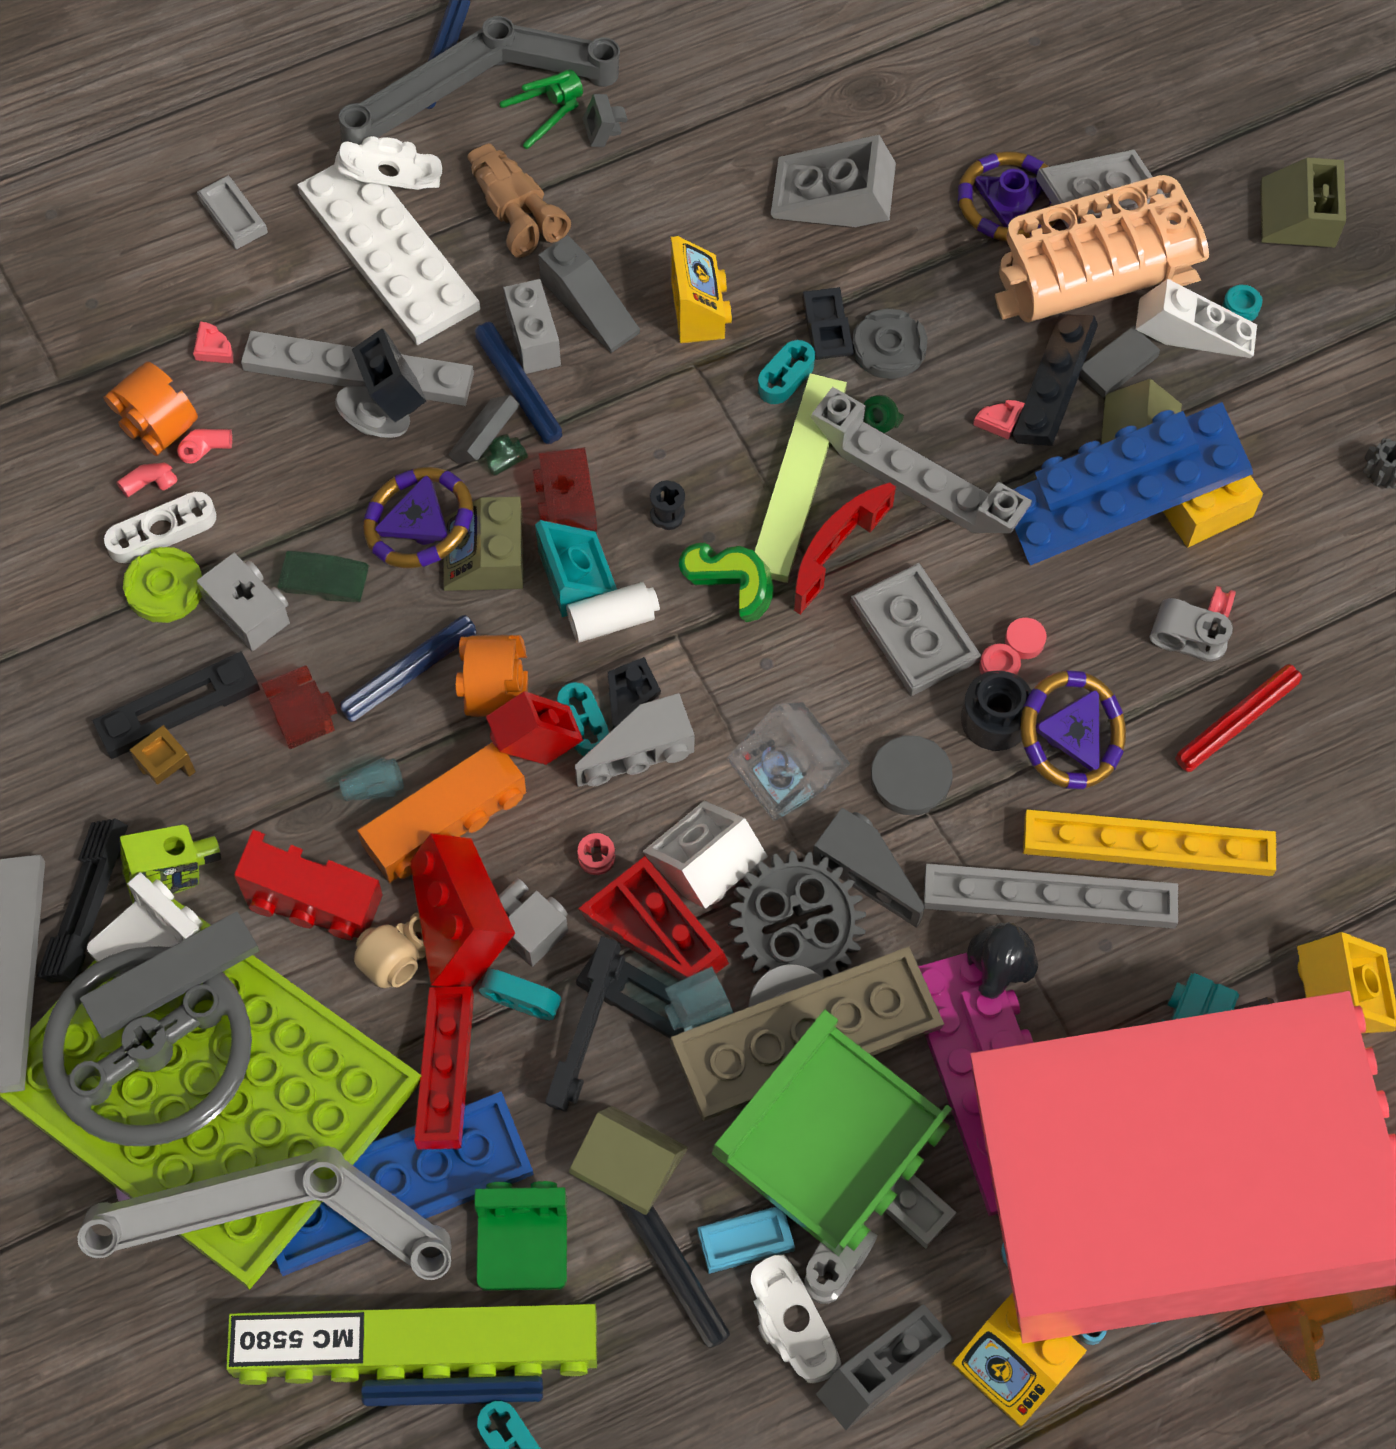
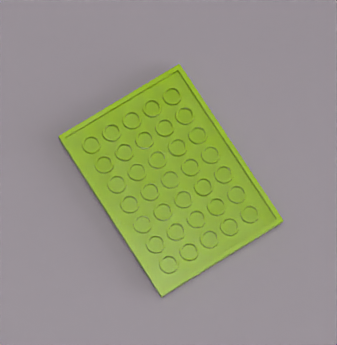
[0,899,421,1290]

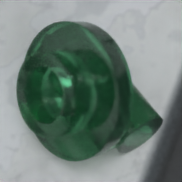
[483,434,528,476]

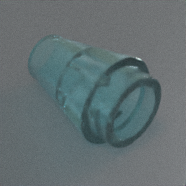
[339,757,404,802]

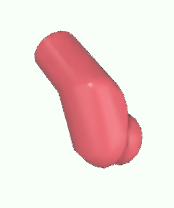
[177,429,232,464]
[116,462,177,498]

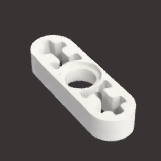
[104,492,216,563]

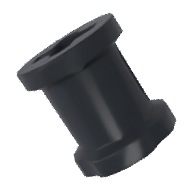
[650,480,685,530]

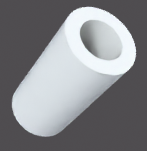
[566,582,660,643]

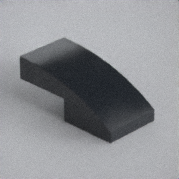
[802,287,854,360]

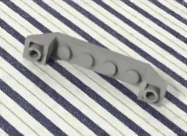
[811,387,1032,533]

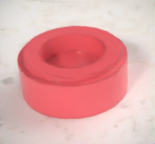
[1005,618,1047,659]
[979,644,1021,676]

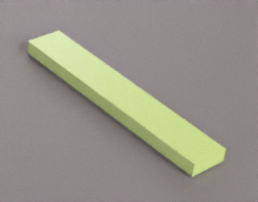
[755,373,847,583]

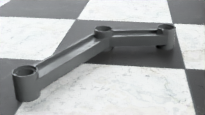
[339,16,620,145]

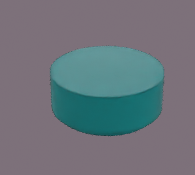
[1222,285,1262,321]

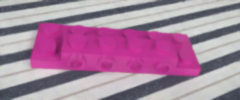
[918,953,1034,1216]

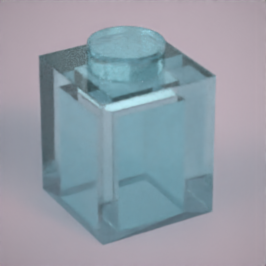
[664,967,733,1032]

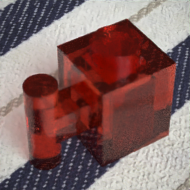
[261,665,337,749]

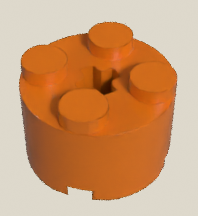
[103,362,198,456]
[456,635,528,717]

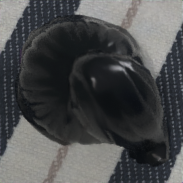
[967,922,1038,999]

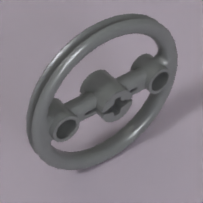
[42,946,252,1146]

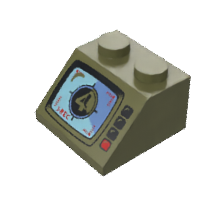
[444,497,523,591]

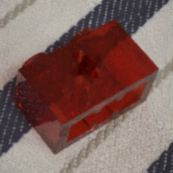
[533,447,597,534]

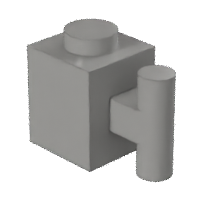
[498,878,568,967]

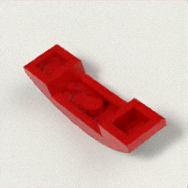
[794,482,896,615]

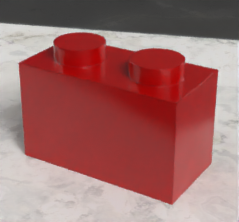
[486,691,584,765]

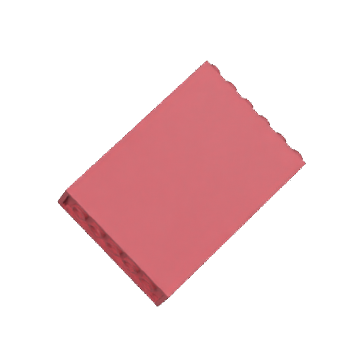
[970,991,1396,1344]

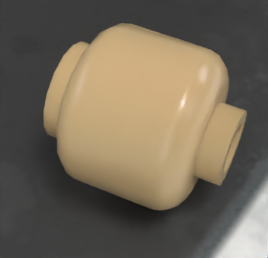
[354,925,418,988]

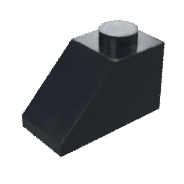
[352,328,427,423]

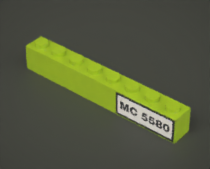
[227,1304,597,1385]

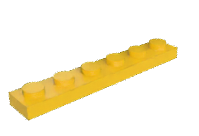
[1023,810,1276,876]

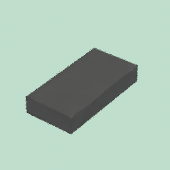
[1079,326,1160,398]
[448,395,519,464]

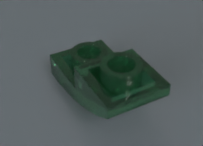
[277,551,369,602]

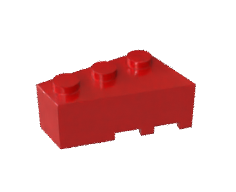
[234,829,383,940]
[410,833,515,989]
[578,856,729,990]

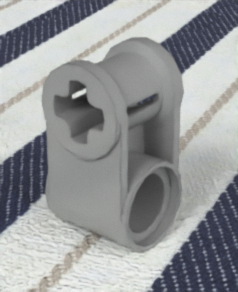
[1150,598,1233,662]
[804,1231,877,1304]

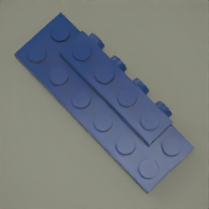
[1012,402,1253,566]

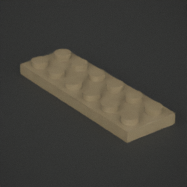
[670,946,944,1121]

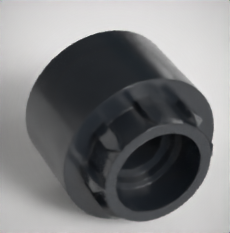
[961,670,1032,751]

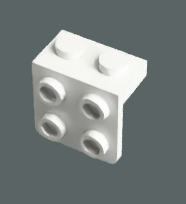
[87,872,203,979]

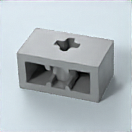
[503,279,561,374]
[197,552,290,652]

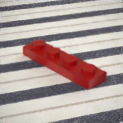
[414,986,474,1149]

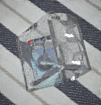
[727,702,850,821]

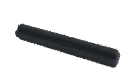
[620,1201,730,1348]

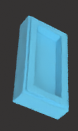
[697,1207,795,1274]

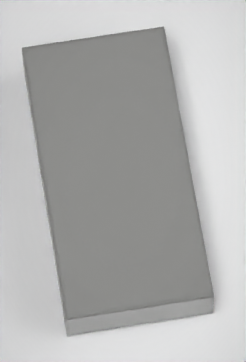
[197,175,268,250]

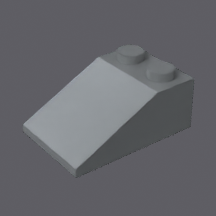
[771,135,896,227]

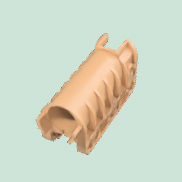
[995,175,1209,323]

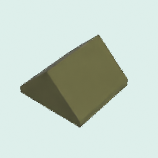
[1101,379,1182,445]
[569,1106,688,1215]

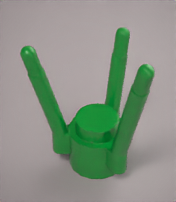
[499,69,583,149]

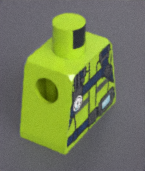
[120,825,221,904]

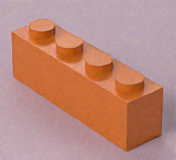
[357,742,527,883]

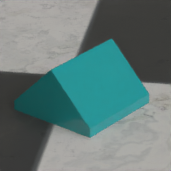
[535,520,617,617]

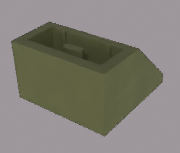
[1260,158,1346,247]

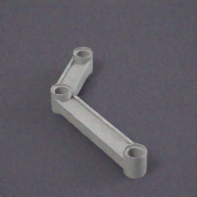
[77,1146,451,1280]

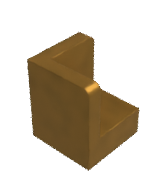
[130,725,196,785]

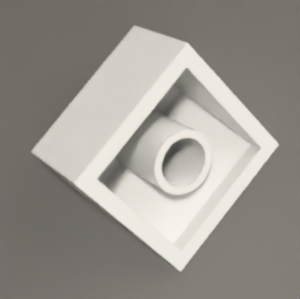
[643,800,768,909]

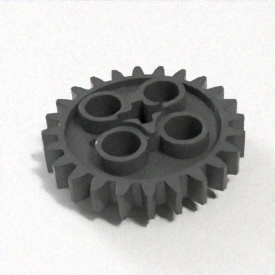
[728,851,866,979]

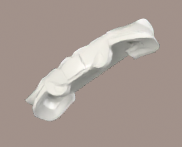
[334,136,442,190]
[751,1255,841,1383]

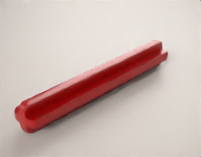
[1175,664,1302,772]

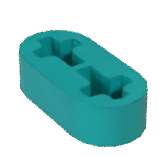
[758,340,815,404]
[557,682,609,756]
[479,969,562,1021]
[477,1401,541,1449]

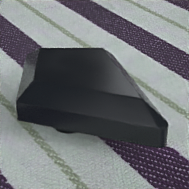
[607,657,661,729]

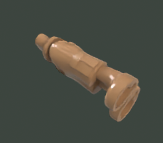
[467,143,571,257]

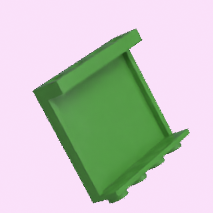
[712,1009,952,1256]

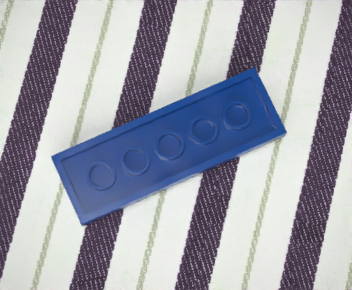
[276,1091,534,1276]

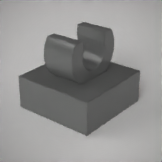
[583,94,628,147]

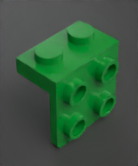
[475,1181,567,1291]

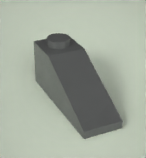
[538,235,640,353]
[813,808,925,928]
[816,1304,954,1430]

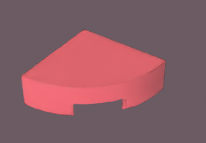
[193,321,233,364]
[973,400,1025,440]

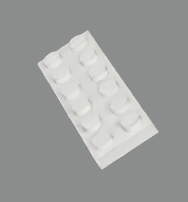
[297,165,480,345]

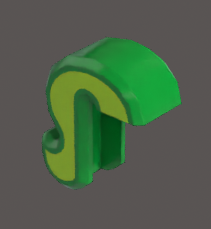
[679,543,773,623]

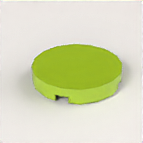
[123,547,202,623]

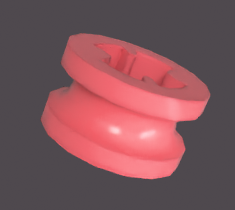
[1208,586,1236,618]
[577,833,615,875]

